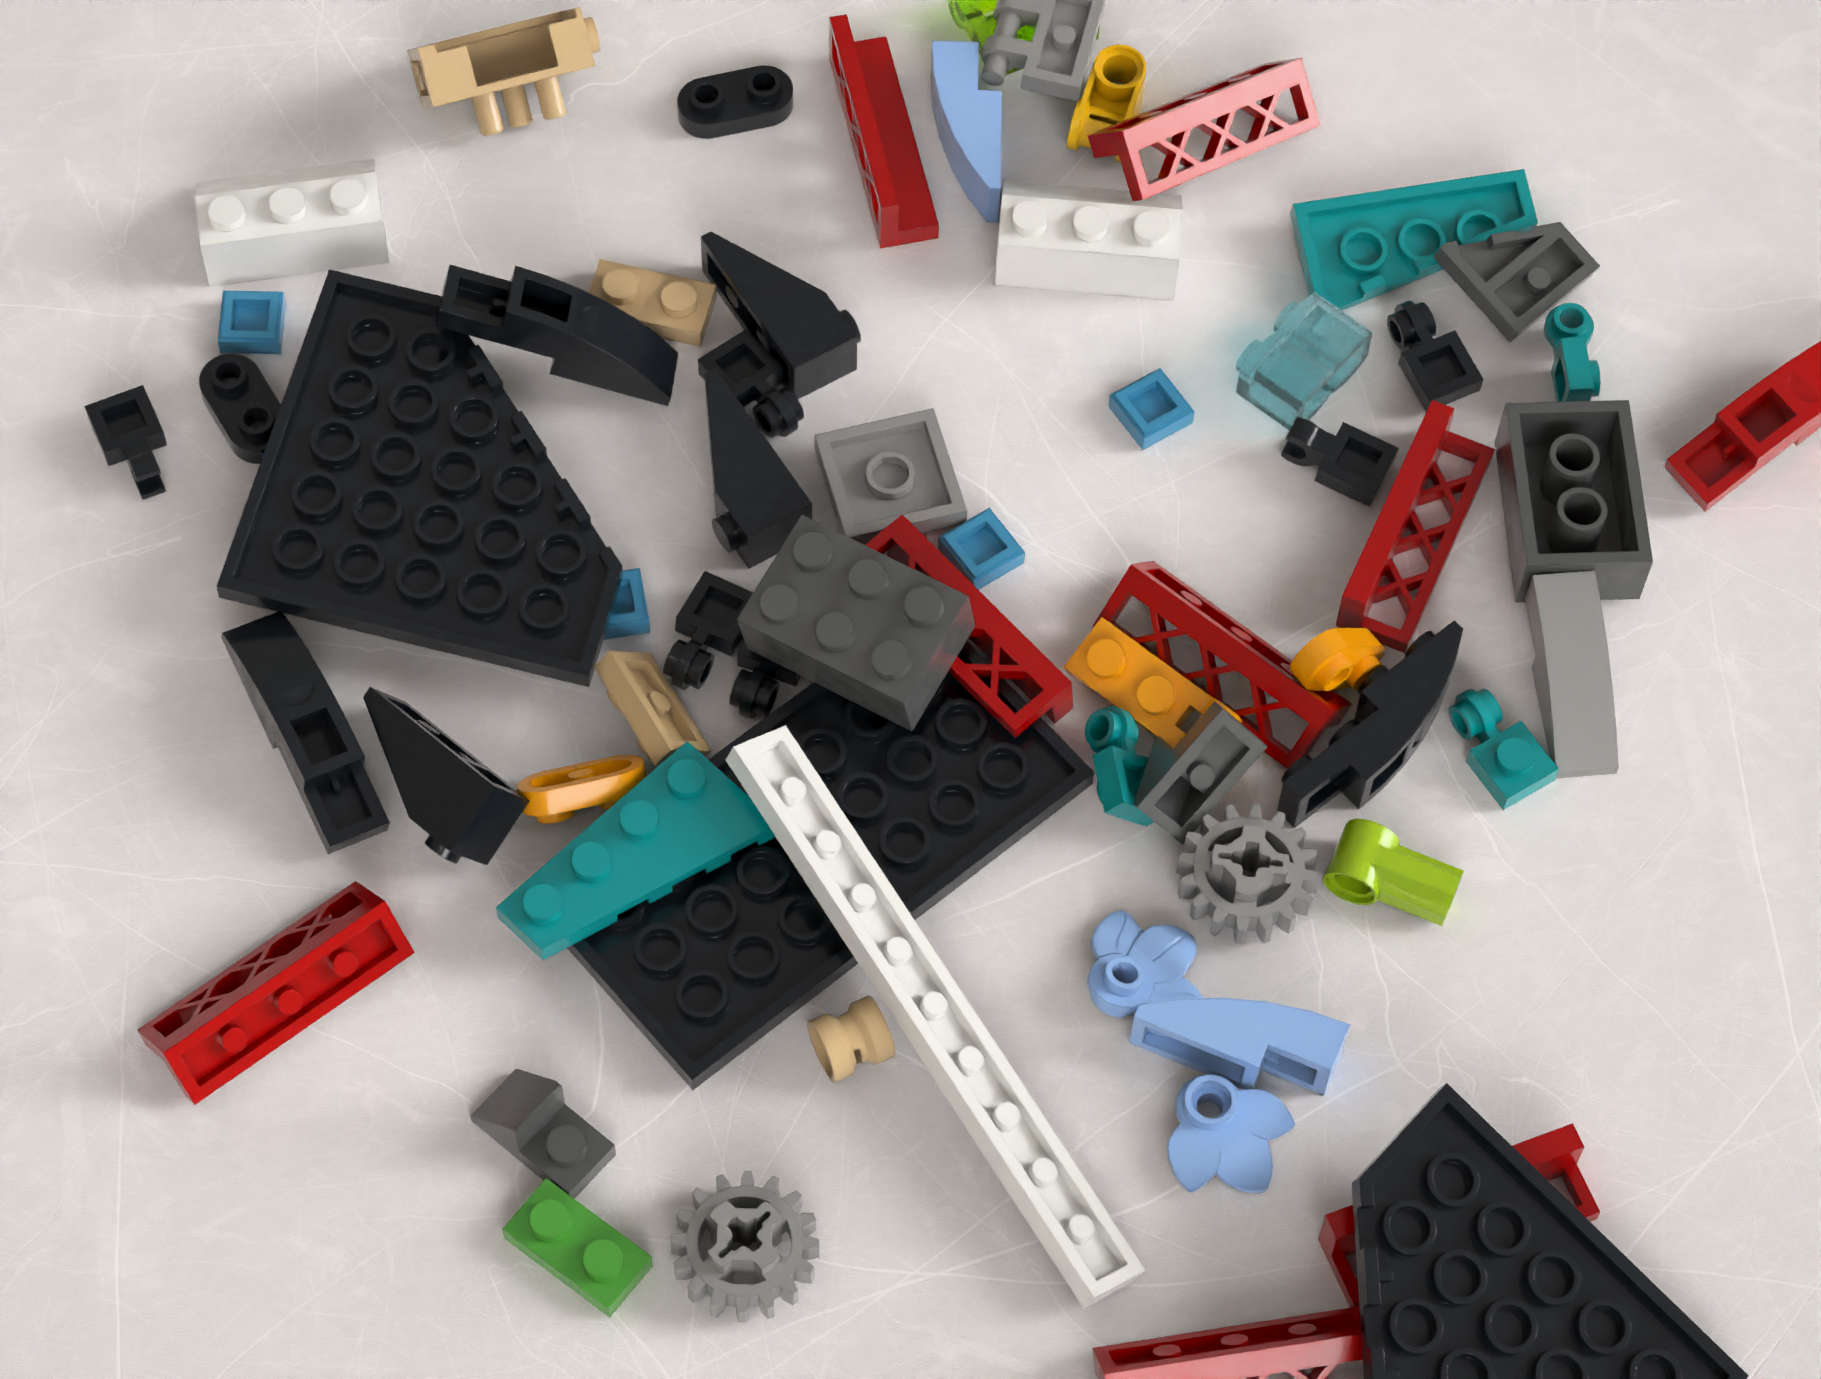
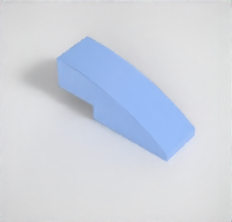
[930,41,1002,222]
[1129,998,1350,1096]

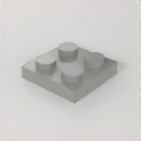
[814,408,967,545]

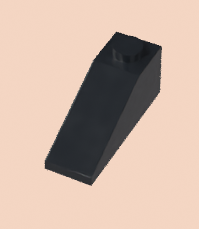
[701,232,861,399]
[705,368,812,569]
[363,687,529,865]

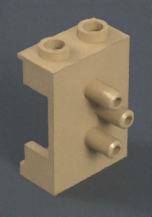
[407,7,601,136]

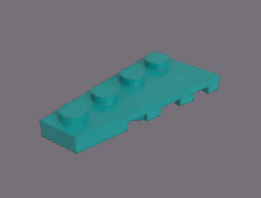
[1290,169,1538,322]
[496,741,775,960]

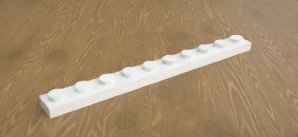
[726,725,1145,1308]

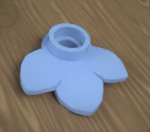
[1087,910,1203,1017]
[1168,1074,1295,1193]

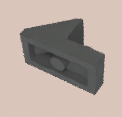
[1134,701,1268,845]
[470,1069,616,1199]

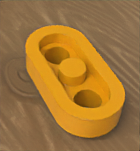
[1290,628,1385,691]
[517,755,647,824]

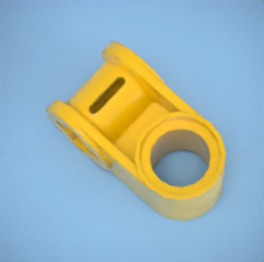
[1067,44,1146,162]

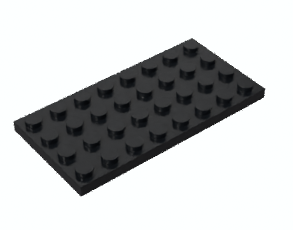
[567,641,1094,1090]

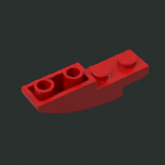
[1665,341,1821,512]

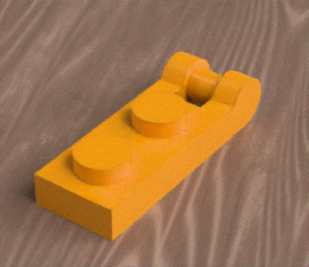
[1064,617,1243,748]

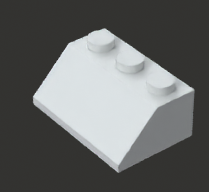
[194,158,389,287]
[995,180,1183,300]

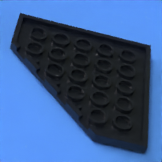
[217,269,623,687]
[1352,1083,1749,1379]

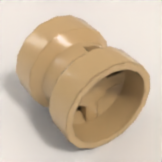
[807,995,896,1083]

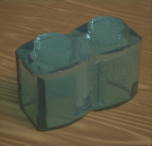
[1236,292,1373,430]

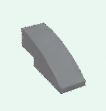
[1525,570,1619,779]

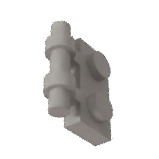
[981,0,1105,101]

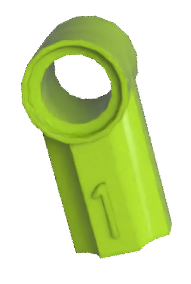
[1323,819,1464,926]

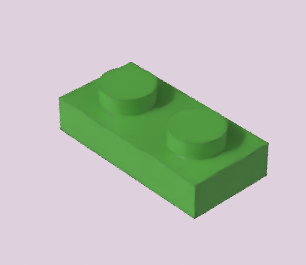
[502,1178,653,1317]

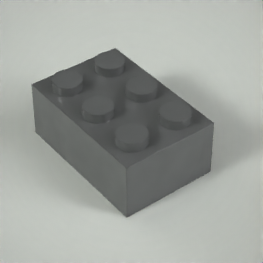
[1495,400,1653,603]
[737,515,976,731]

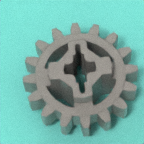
[1176,804,1320,944]
[670,1171,819,1323]

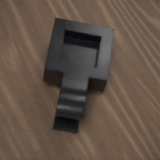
[84,385,167,500]
[1281,417,1399,507]

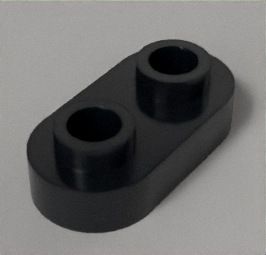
[677,65,793,139]
[199,354,281,464]

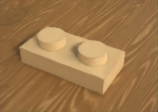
[589,259,717,347]
[594,650,711,766]

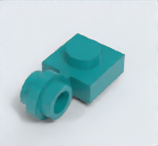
[1544,303,1601,402]
[1449,688,1559,810]
[1085,706,1154,827]

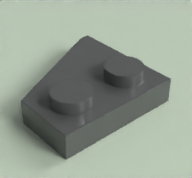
[1433,222,1600,343]

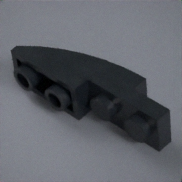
[435,265,678,406]
[221,612,390,854]
[1277,620,1463,828]

